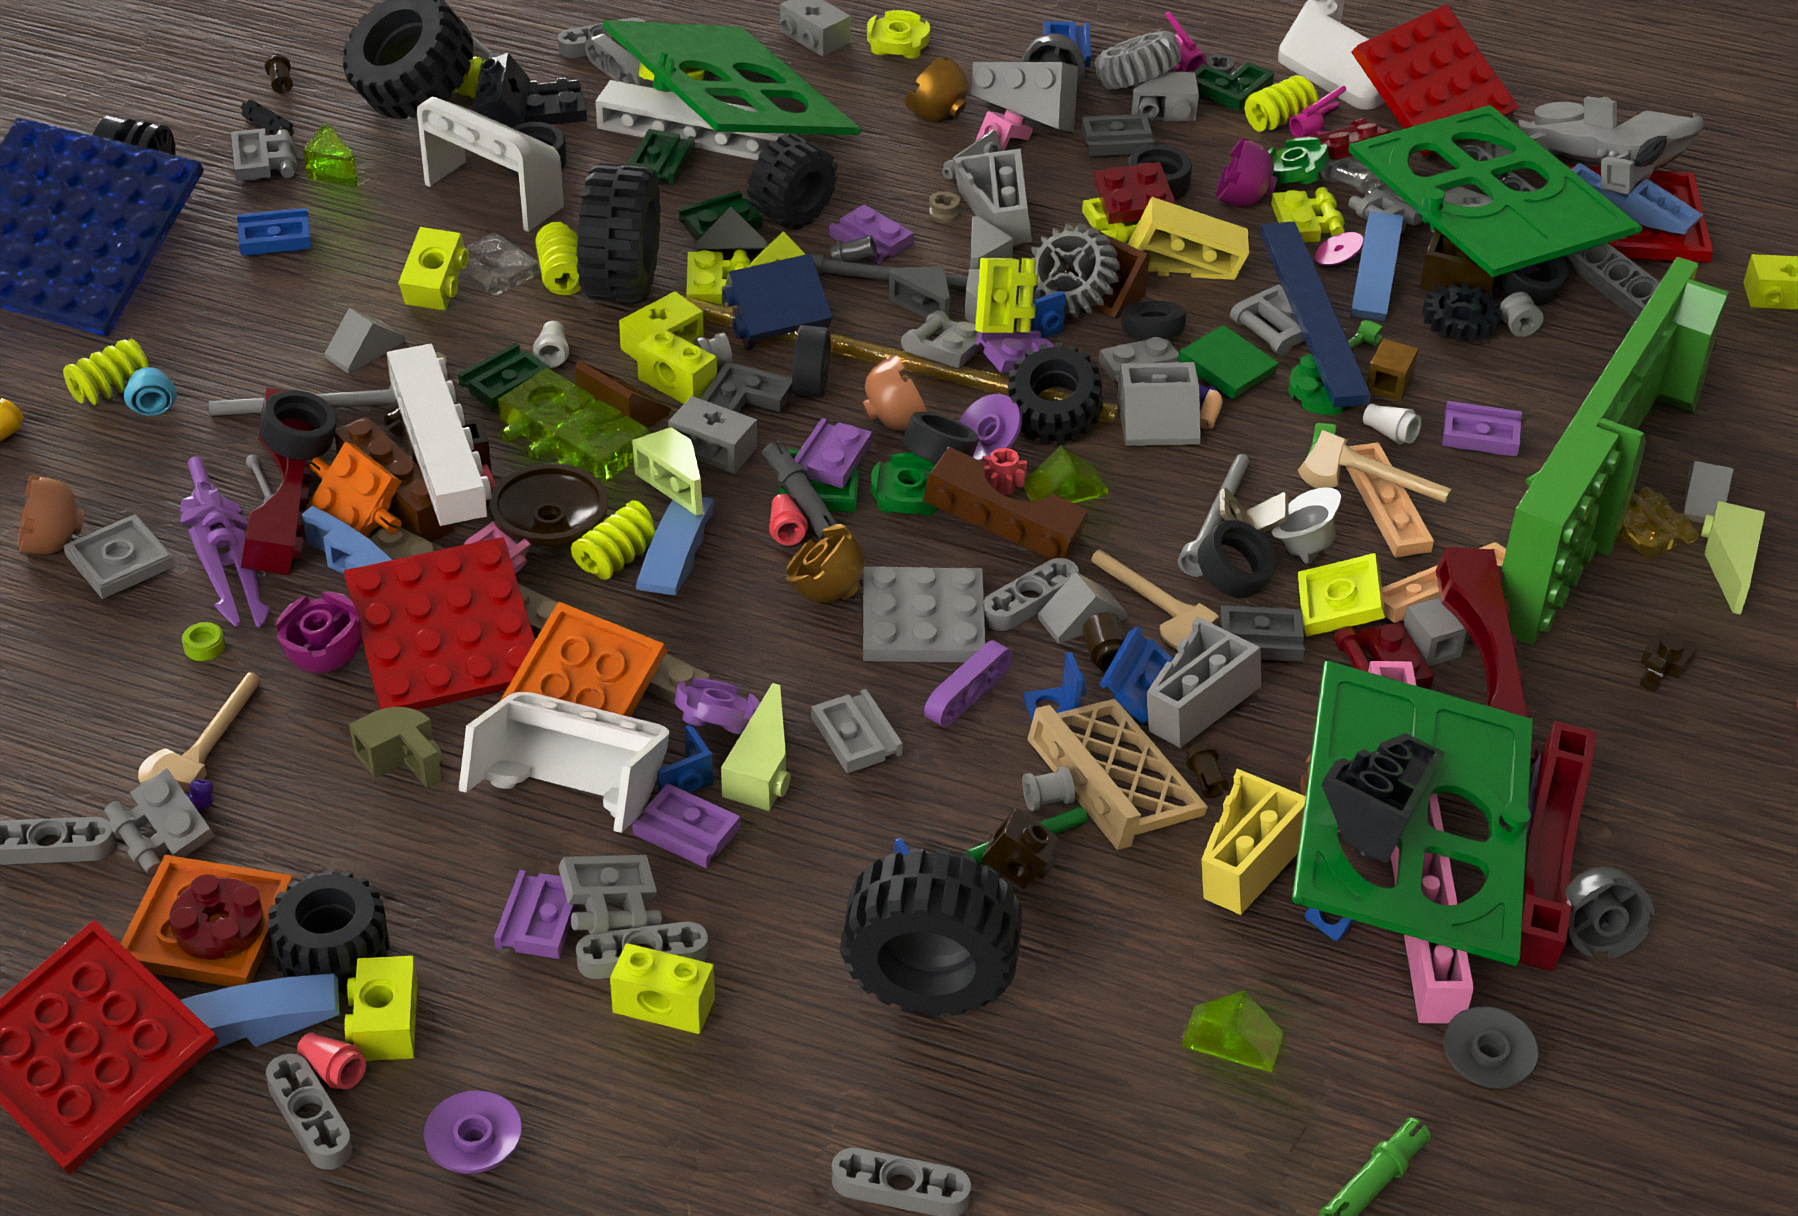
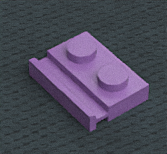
[829,204,914,265]
[975,331,1054,373]
[1442,401,1522,457]
[794,418,872,488]
[632,783,741,869]
[494,870,578,959]

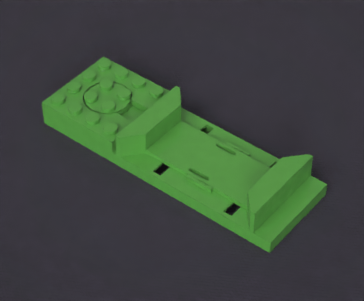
[1501,257,1729,645]

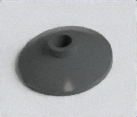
[1444,1006,1538,1088]

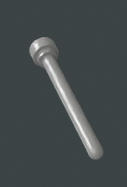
[1178,454,1249,577]

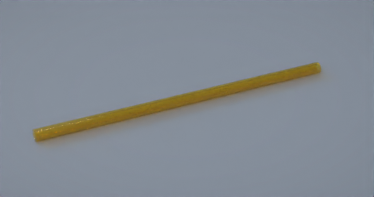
[681,295,1119,423]

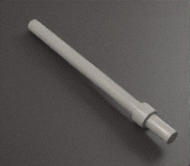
[208,386,399,416]

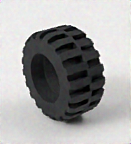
[343,0,474,119]
[577,163,661,304]
[840,849,1023,1016]

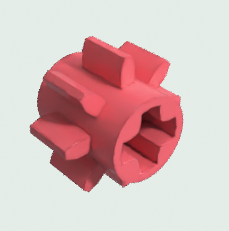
[982,448,1027,495]

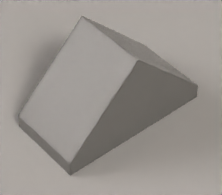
[970,216,1014,270]
[325,308,405,374]
[1682,461,1734,524]
[1038,572,1128,644]

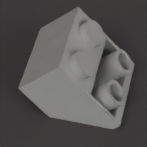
[1117,362,1200,446]

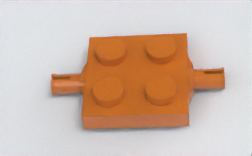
[306,441,402,538]

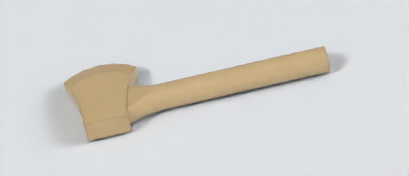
[1298,430,1452,503]
[1091,549,1219,650]
[138,672,261,792]

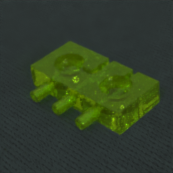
[499,368,648,483]

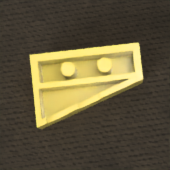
[1128,197,1249,280]
[1201,769,1306,915]

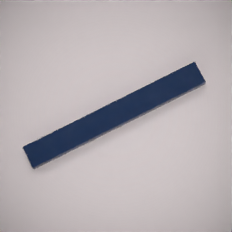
[1260,222,1371,408]

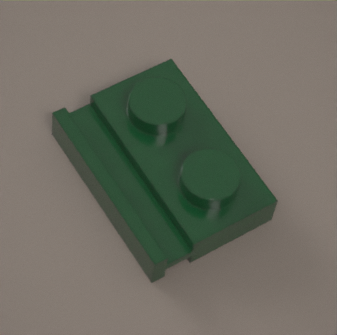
[627,129,695,185]
[678,191,762,241]
[458,343,551,410]

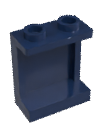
[722,254,833,350]

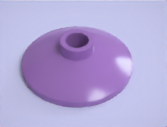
[959,394,1022,461]
[424,1090,522,1174]

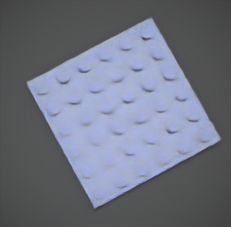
[0,117,204,336]

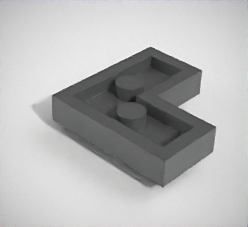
[700,361,793,413]

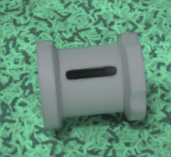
[1022,766,1075,812]

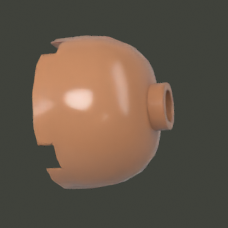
[862,355,928,431]
[18,474,84,555]

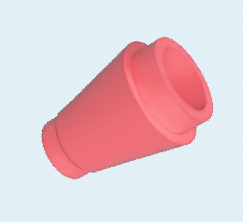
[769,494,808,546]
[297,1032,366,1089]

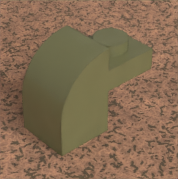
[349,707,443,788]

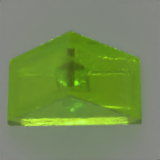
[303,123,358,187]
[1023,445,1108,503]
[1181,990,1284,1072]

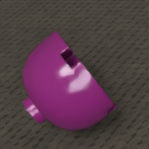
[1215,137,1277,208]
[276,592,362,674]

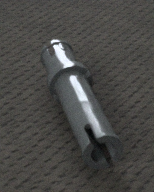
[762,440,838,540]

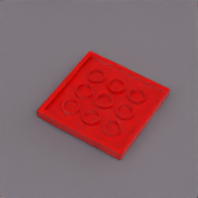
[1351,4,1519,158]
[1566,165,1713,263]
[344,537,535,710]
[0,919,219,1175]

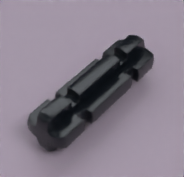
[240,99,294,137]

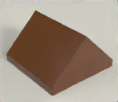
[1068,227,1150,319]
[575,361,671,440]

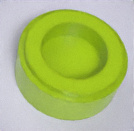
[182,622,225,661]

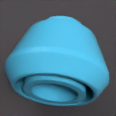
[124,367,177,416]

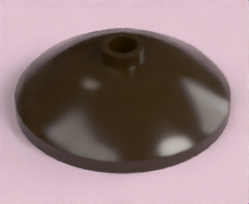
[489,463,608,546]

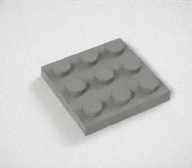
[863,566,985,663]

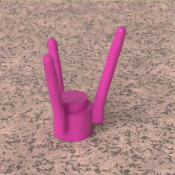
[1166,12,1206,72]
[1289,86,1347,138]

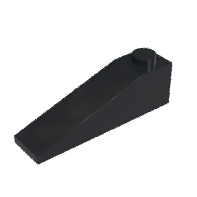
[1322,733,1445,863]

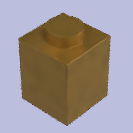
[1367,338,1419,402]

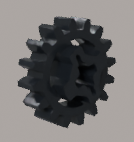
[1422,282,1502,342]

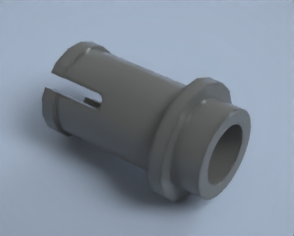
[831,235,877,262]

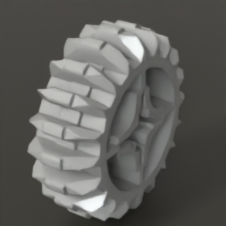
[1094,30,1181,90]
[1031,223,1120,319]

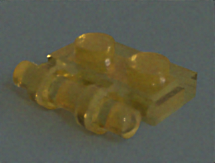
[1620,487,1699,558]

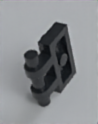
[524,78,587,125]

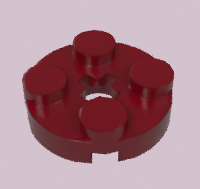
[169,874,265,960]

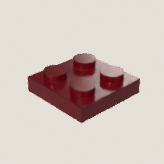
[1093,162,1176,224]

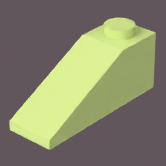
[632,427,703,516]
[1701,501,1765,615]
[721,683,790,811]

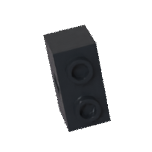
[473,53,530,128]

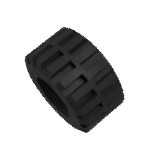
[747,133,838,229]
[1008,342,1103,446]
[268,870,390,992]

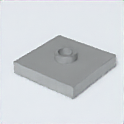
[63,514,175,599]

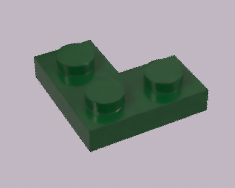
[1194,62,1275,111]

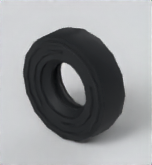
[1122,300,1186,339]

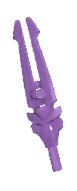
[180,456,270,628]

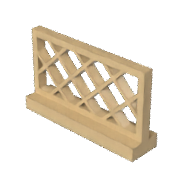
[1027,699,1208,850]

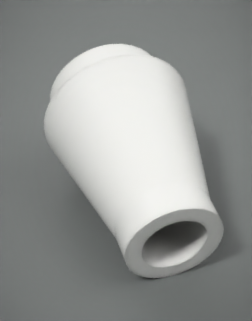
[533,321,569,368]
[1363,404,1422,444]

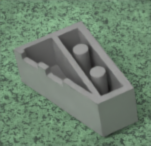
[971,62,1078,133]
[953,149,1032,246]
[1147,616,1262,748]

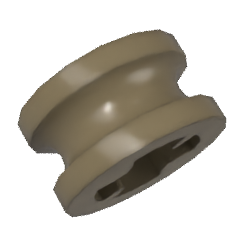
[929,191,960,223]

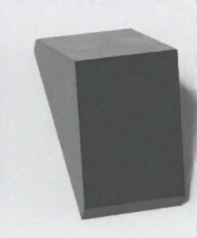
[696,206,767,251]
[889,266,950,319]

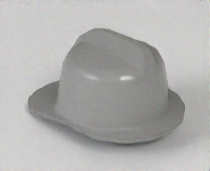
[1271,488,1342,564]

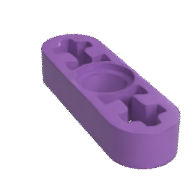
[924,640,1013,728]

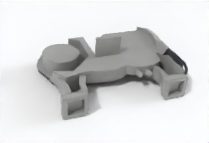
[1486,96,1705,194]

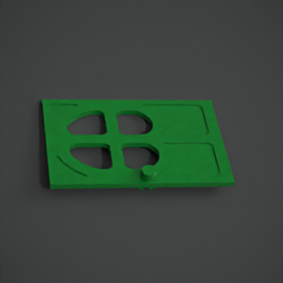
[603,20,862,135]
[1348,105,1643,277]
[1292,661,1533,966]

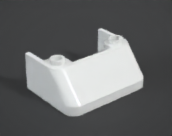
[1278,0,1385,110]
[417,97,564,232]
[458,692,670,833]

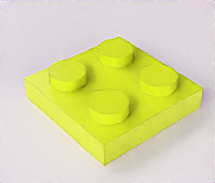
[1298,553,1385,637]

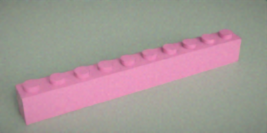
[1368,661,1474,1024]

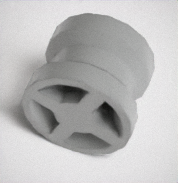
[1499,292,1544,337]
[694,332,732,368]

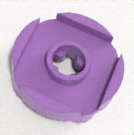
[674,678,760,734]

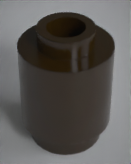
[1082,612,1126,672]

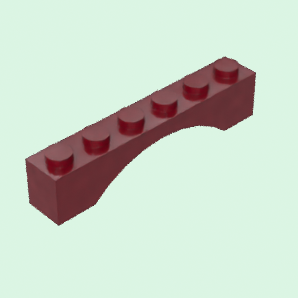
[241,387,315,575]
[1435,547,1538,767]
[1518,721,1597,972]

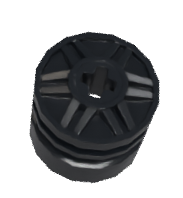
[88,115,176,196]

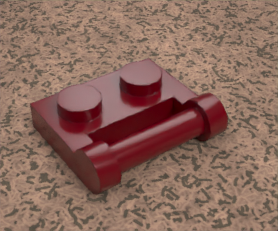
[1305,118,1391,160]
[1333,622,1434,689]

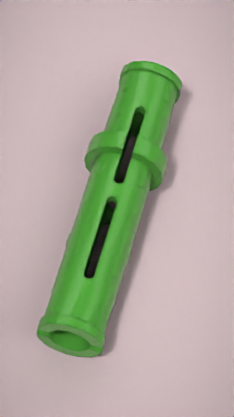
[1319,1118,1431,1216]

